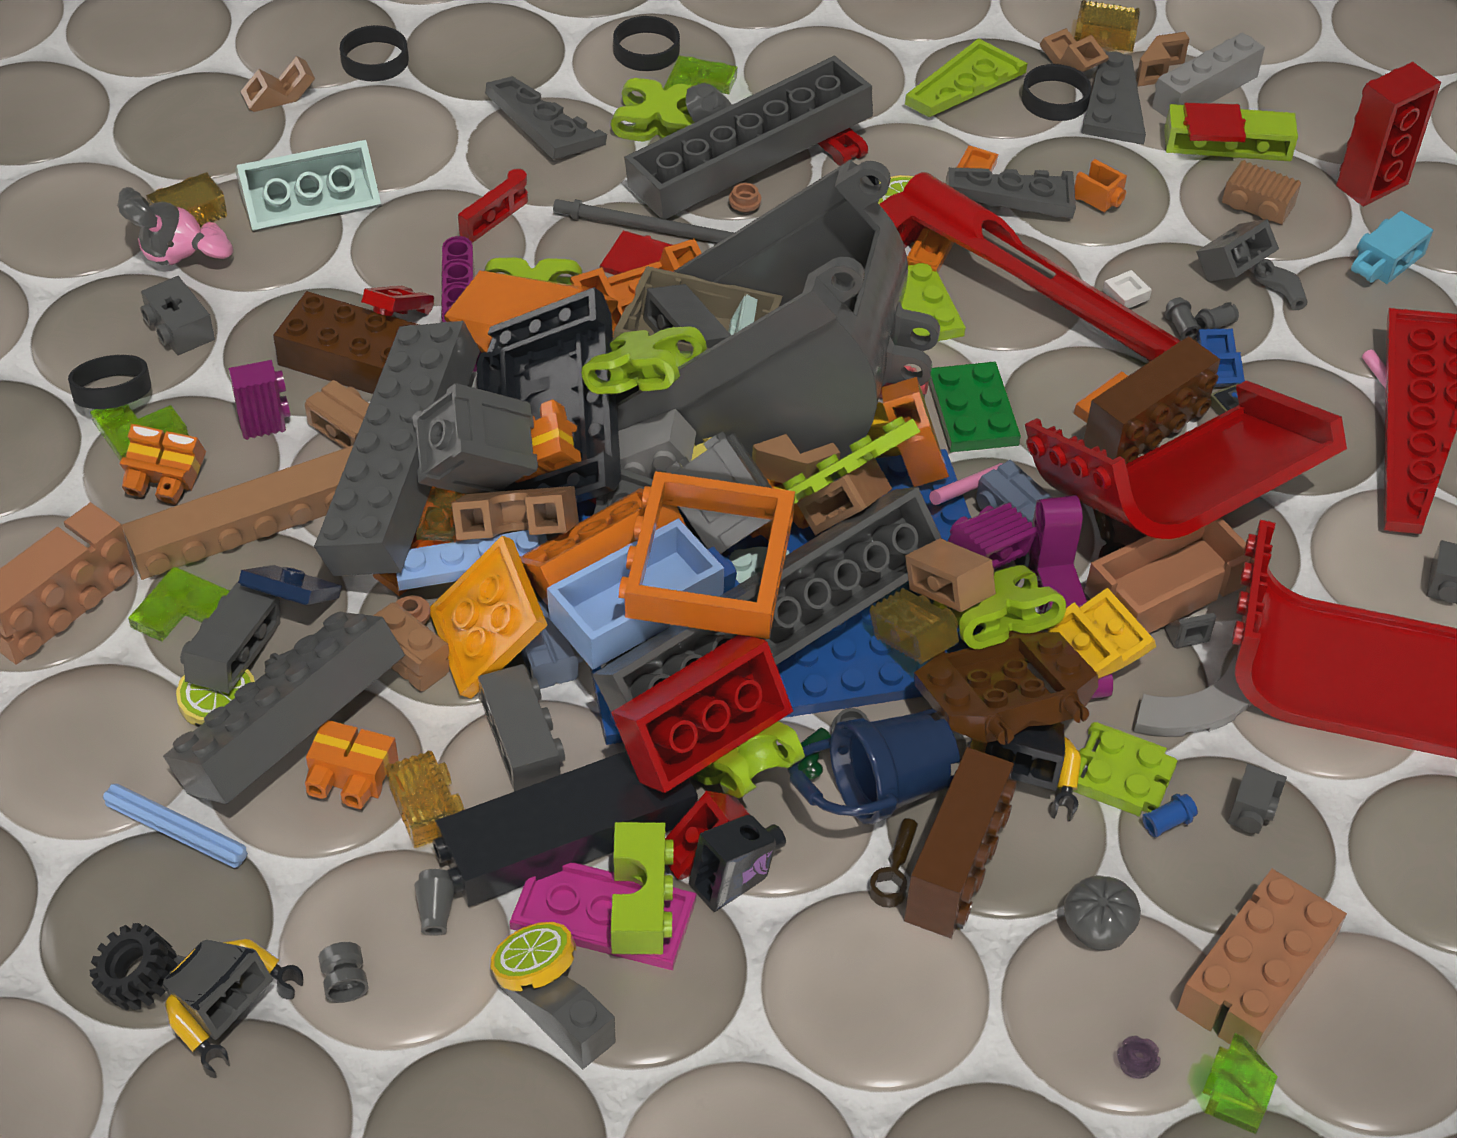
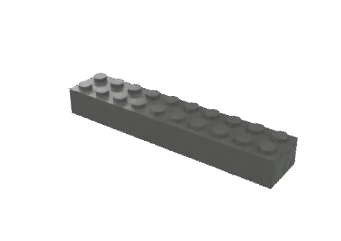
[592,487,942,712]

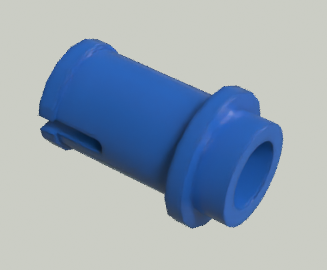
[1142,794,1198,838]

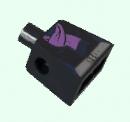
[688,814,786,912]

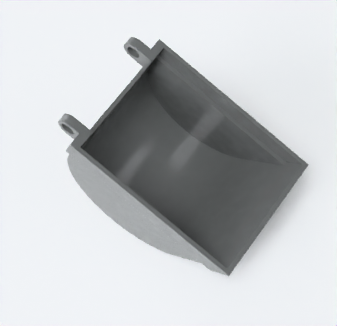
[616,160,940,459]

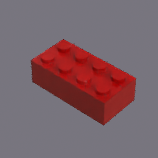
[1336,62,1441,207]
[611,635,793,793]

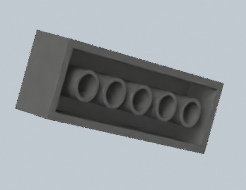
[163,611,405,804]

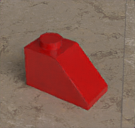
[665,791,750,880]

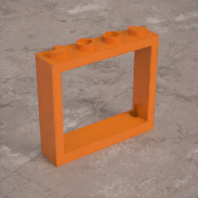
[618,471,795,639]

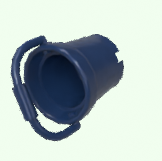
[788,709,960,824]

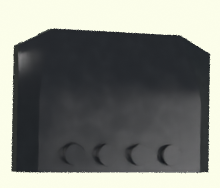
[477,287,621,504]

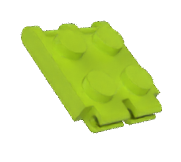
[1073,722,1178,817]

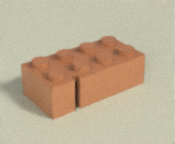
[0,502,135,665]
[1085,518,1250,634]
[1177,868,1347,1059]

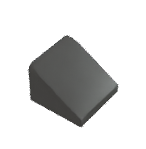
[1165,613,1216,648]

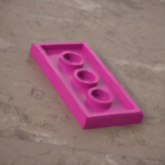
[510,863,697,971]

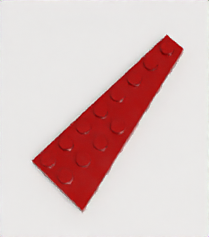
[1384,308,1457,534]

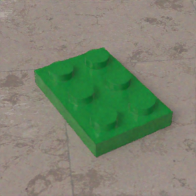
[928,362,1021,453]

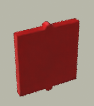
[1183,103,1246,142]
[600,230,672,275]

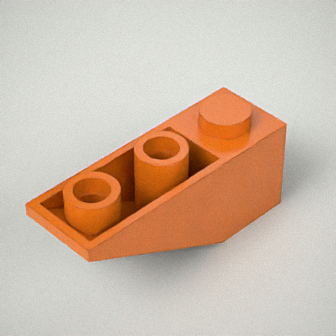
[881,377,949,487]

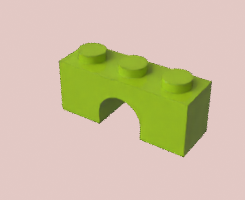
[611,822,674,954]

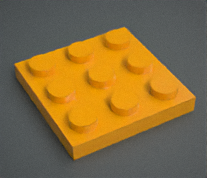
[430,536,548,699]

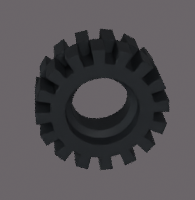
[90,923,178,1010]

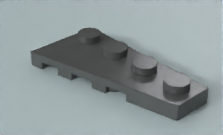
[1082,51,1146,145]

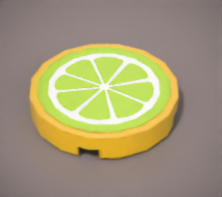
[491,922,576,991]

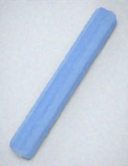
[103,784,248,868]

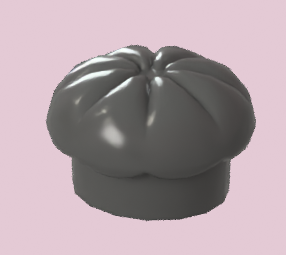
[1064,875,1141,950]

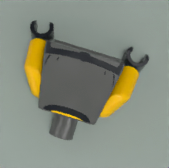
[163,939,303,1078]

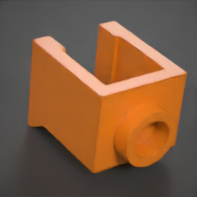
[1074,159,1127,212]

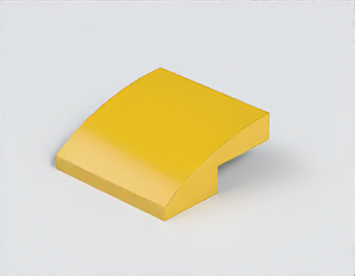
[1046,587,1156,679]

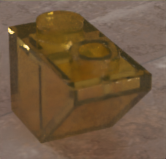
[416,486,468,542]

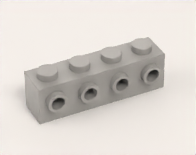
[1152,32,1265,118]

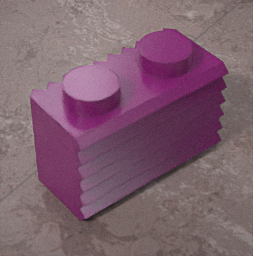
[228,360,291,440]
[948,502,1038,570]

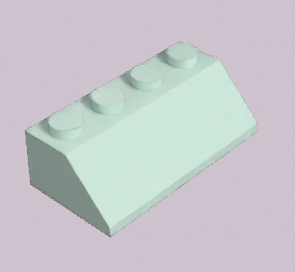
[235,140,381,231]

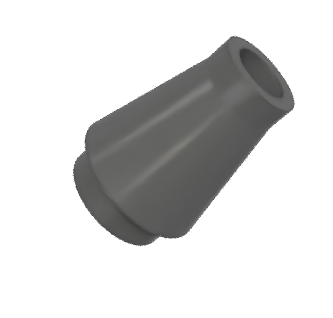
[414,869,455,936]

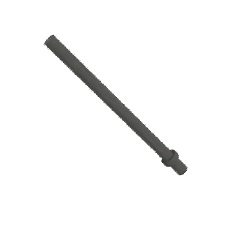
[553,199,734,243]

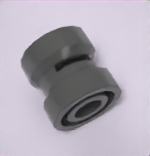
[318,942,369,1003]

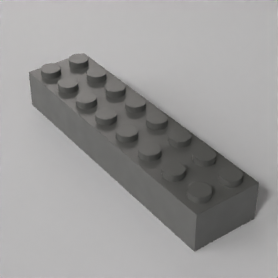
[624,55,873,219]
[314,321,480,576]

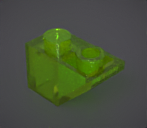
[1202,1033,1278,1134]

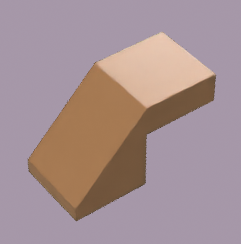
[1039,28,1109,72]
[1136,32,1190,87]
[240,56,315,112]
[752,434,841,483]

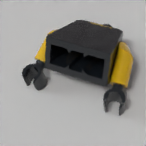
[954,722,1081,821]

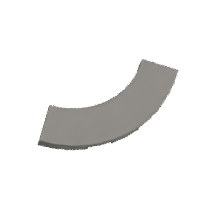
[1134,655,1253,737]

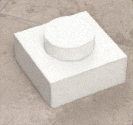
[1103,270,1152,308]

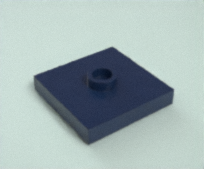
[238,565,342,605]

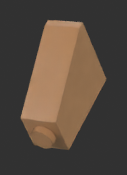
[797,458,892,535]

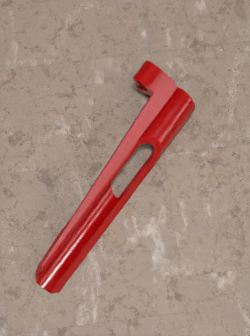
[879,172,1181,361]

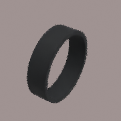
[613,16,680,71]
[340,25,409,82]
[1022,64,1092,121]
[68,355,151,409]

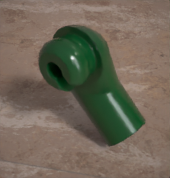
[798,727,831,780]

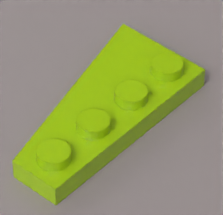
[905,38,1028,117]
[783,416,920,504]

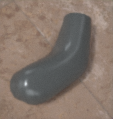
[1254,259,1308,310]

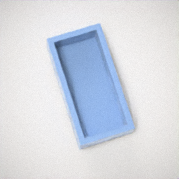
[547,518,724,670]

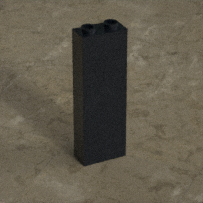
[432,750,698,907]

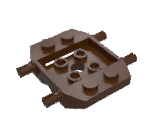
[914,630,1098,745]

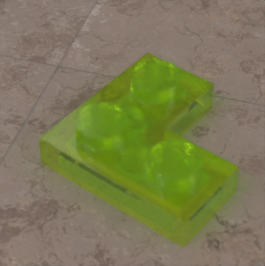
[663,55,738,94]
[90,404,189,461]
[128,567,230,642]

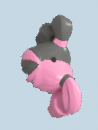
[117,187,233,265]

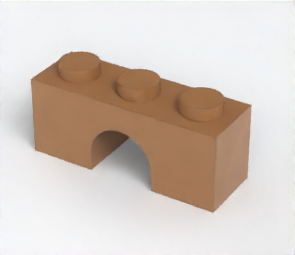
[452,486,579,540]

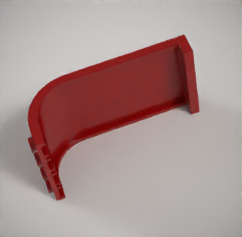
[1025,380,1347,539]
[1232,520,1457,759]

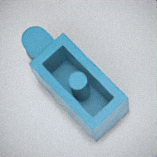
[1351,211,1433,284]

